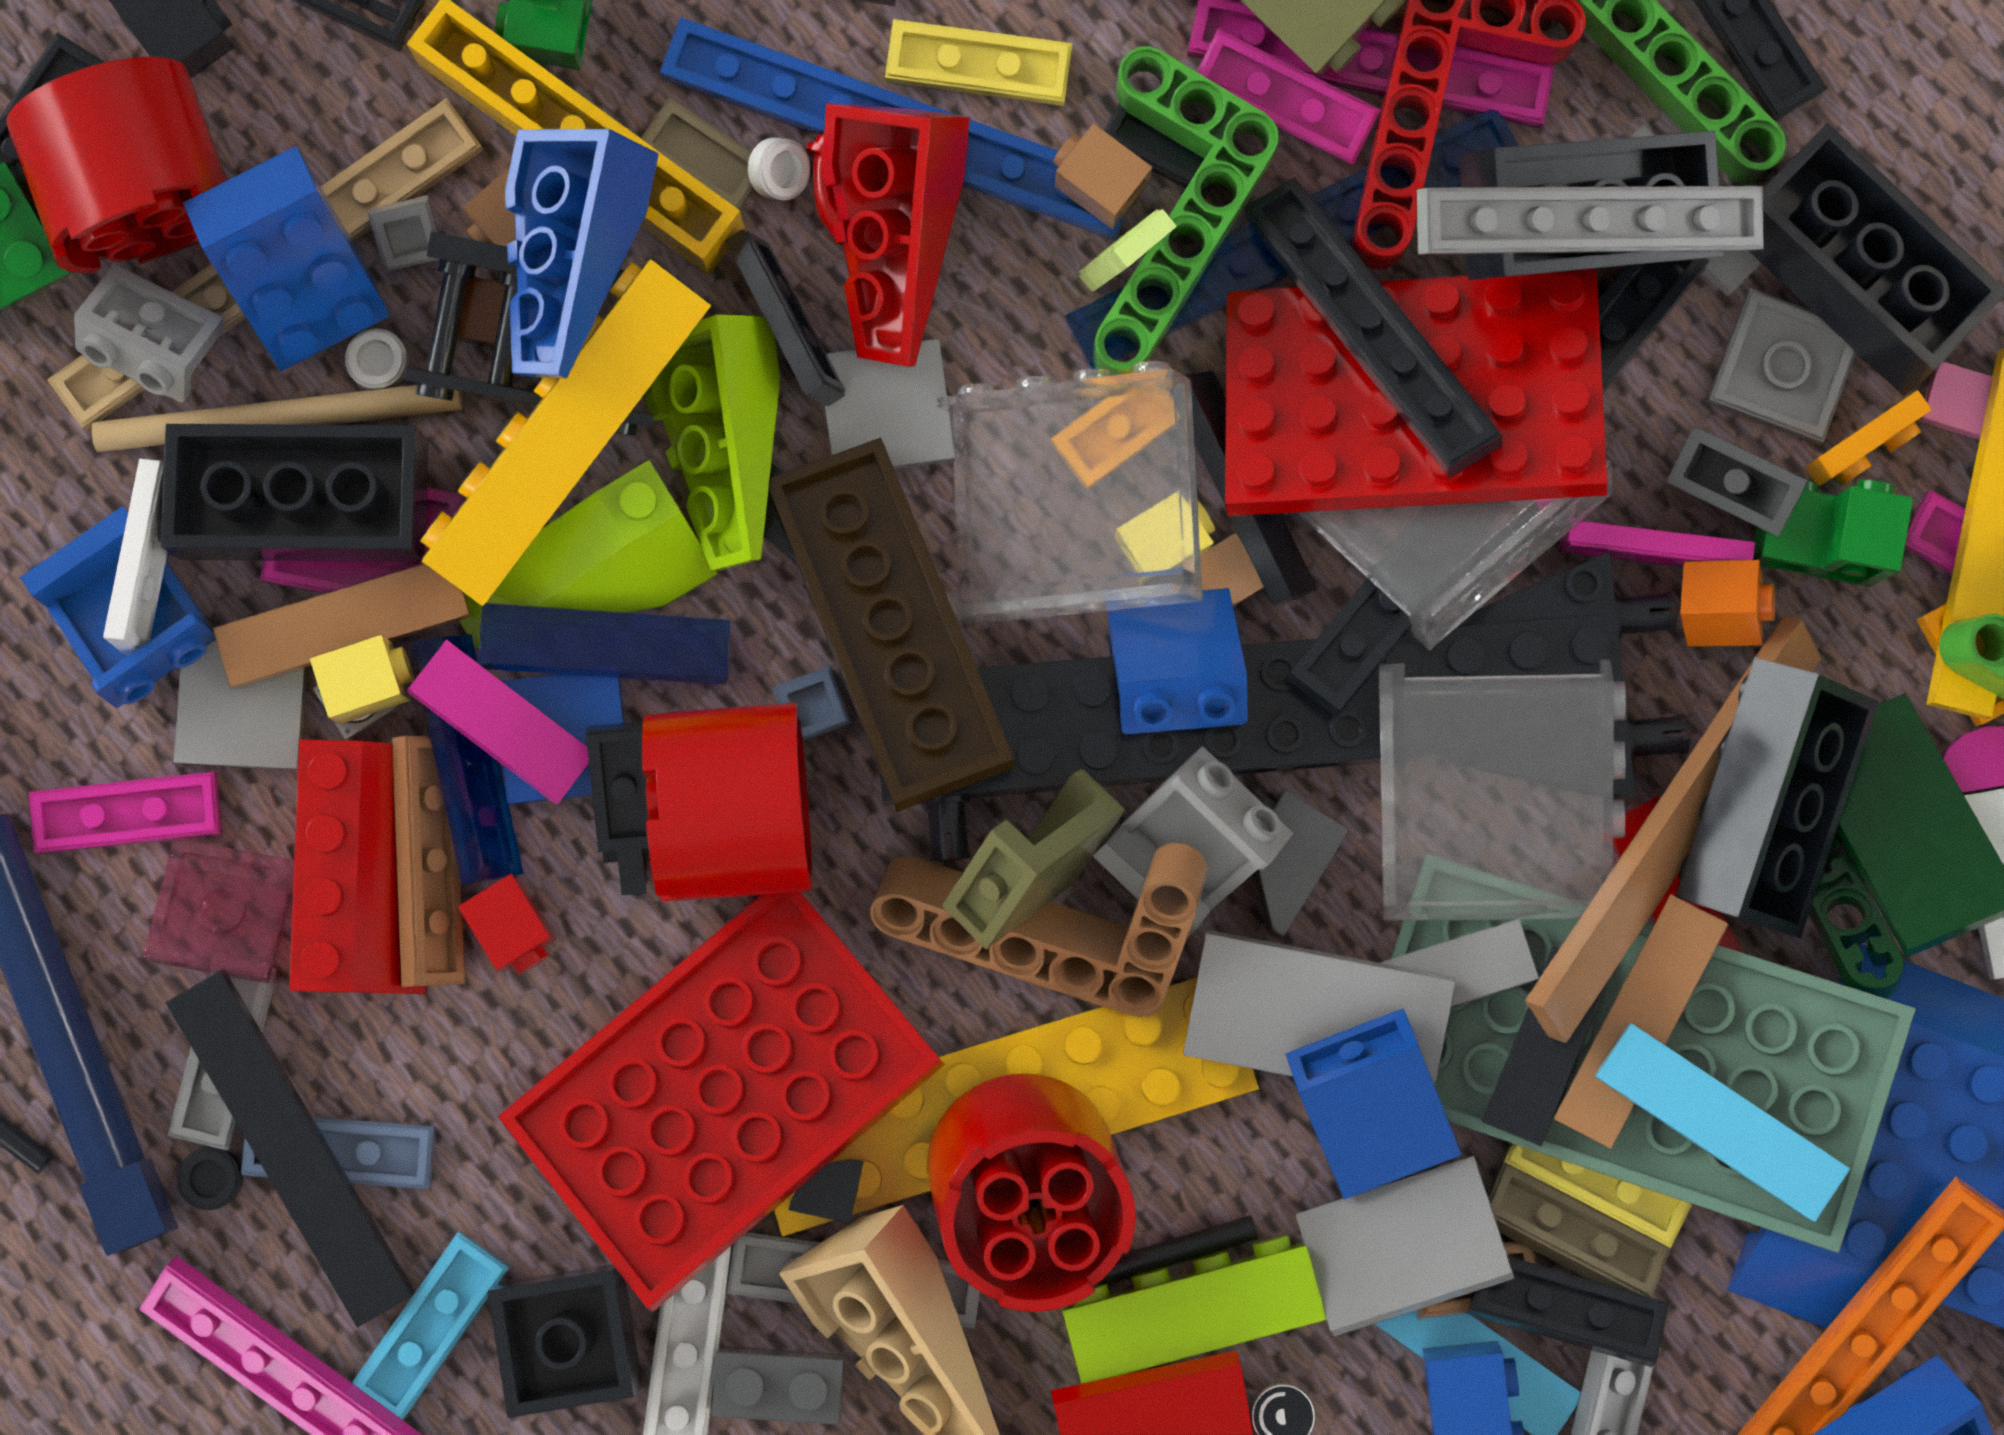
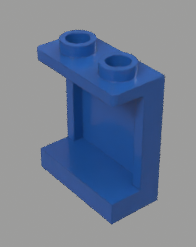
[20,506,216,708]
[1106,588,1248,734]
[1285,1008,1462,1200]

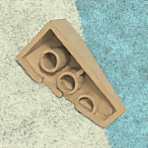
[779,1205,1000,1435]

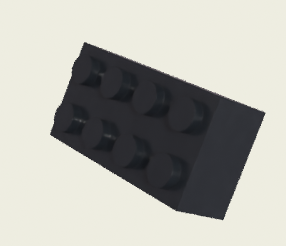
[1749,123,2004,396]
[1458,131,1724,281]
[161,424,429,562]
[1675,657,1879,939]

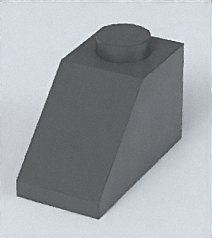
[1666,426,1808,537]
[1254,790,1349,938]

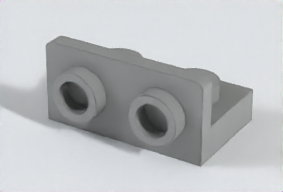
[74,264,223,403]

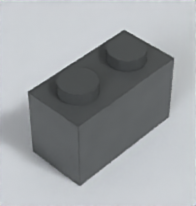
[711,1346,846,1425]

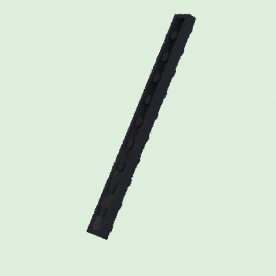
[1287,258,1710,718]

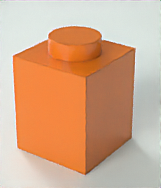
[1680,560,1775,647]

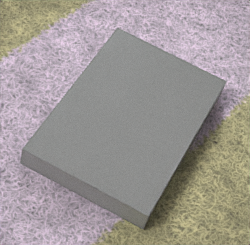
[1296,1156,1515,1337]

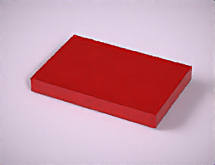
[1051,1350,1253,1435]

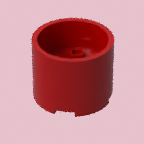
[6,57,227,273]
[642,702,813,902]
[927,1073,1136,1312]

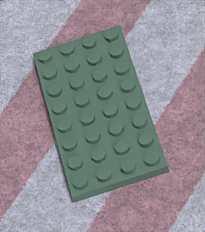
[1391,852,1916,1253]

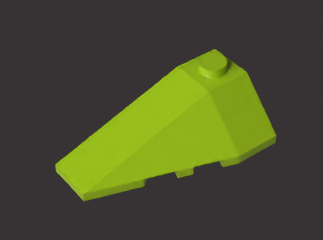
[645,314,780,571]
[460,460,718,649]

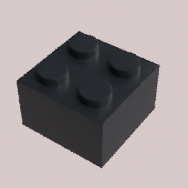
[488,1264,643,1418]

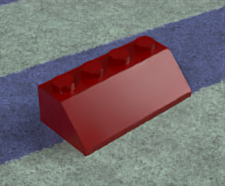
[289,740,427,995]

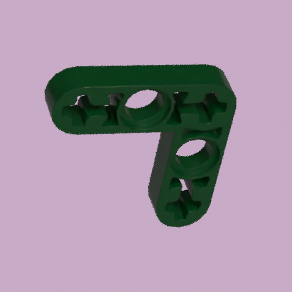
[1809,830,1904,999]

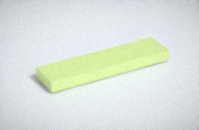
[1079,209,1177,292]

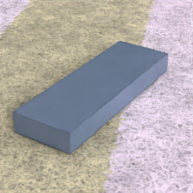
[241,1117,436,1189]

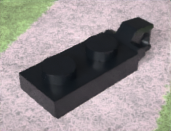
[586,722,650,895]

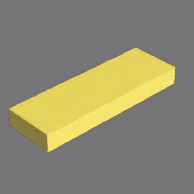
[885,19,1073,106]
[1501,1143,1692,1248]

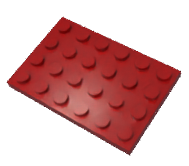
[1225,269,1608,516]
[497,892,945,1312]

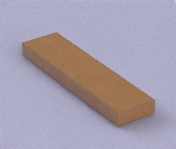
[213,564,472,689]
[392,736,465,987]
[1554,894,1728,1150]

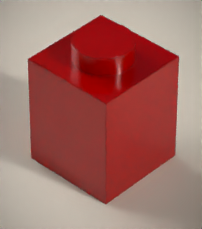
[457,874,557,975]

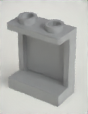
[1093,746,1294,938]

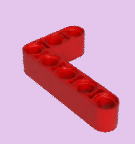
[1352,0,1586,270]

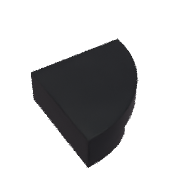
[788,1159,864,1224]

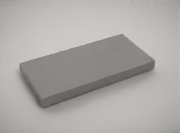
[1183,930,1456,1086]

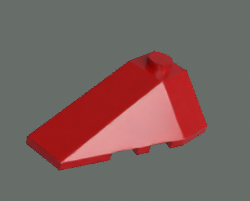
[821,103,970,367]

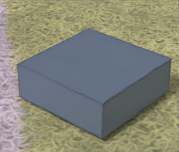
[772,666,852,743]

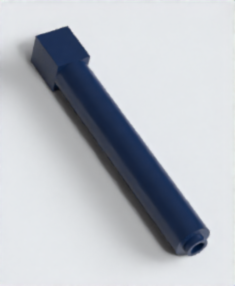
[0,814,179,1256]

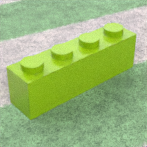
[1061,1235,1327,1384]

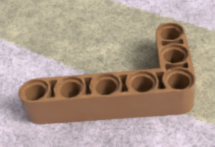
[870,843,1207,1017]

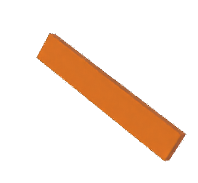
[1737,1176,2004,1435]

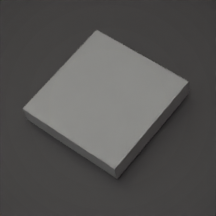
[1706,288,1856,445]
[825,339,956,470]
[173,642,308,770]

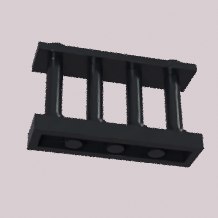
[404,232,654,436]

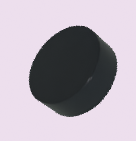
[177,1147,243,1210]

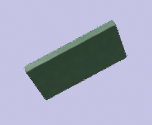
[1837,693,2004,957]

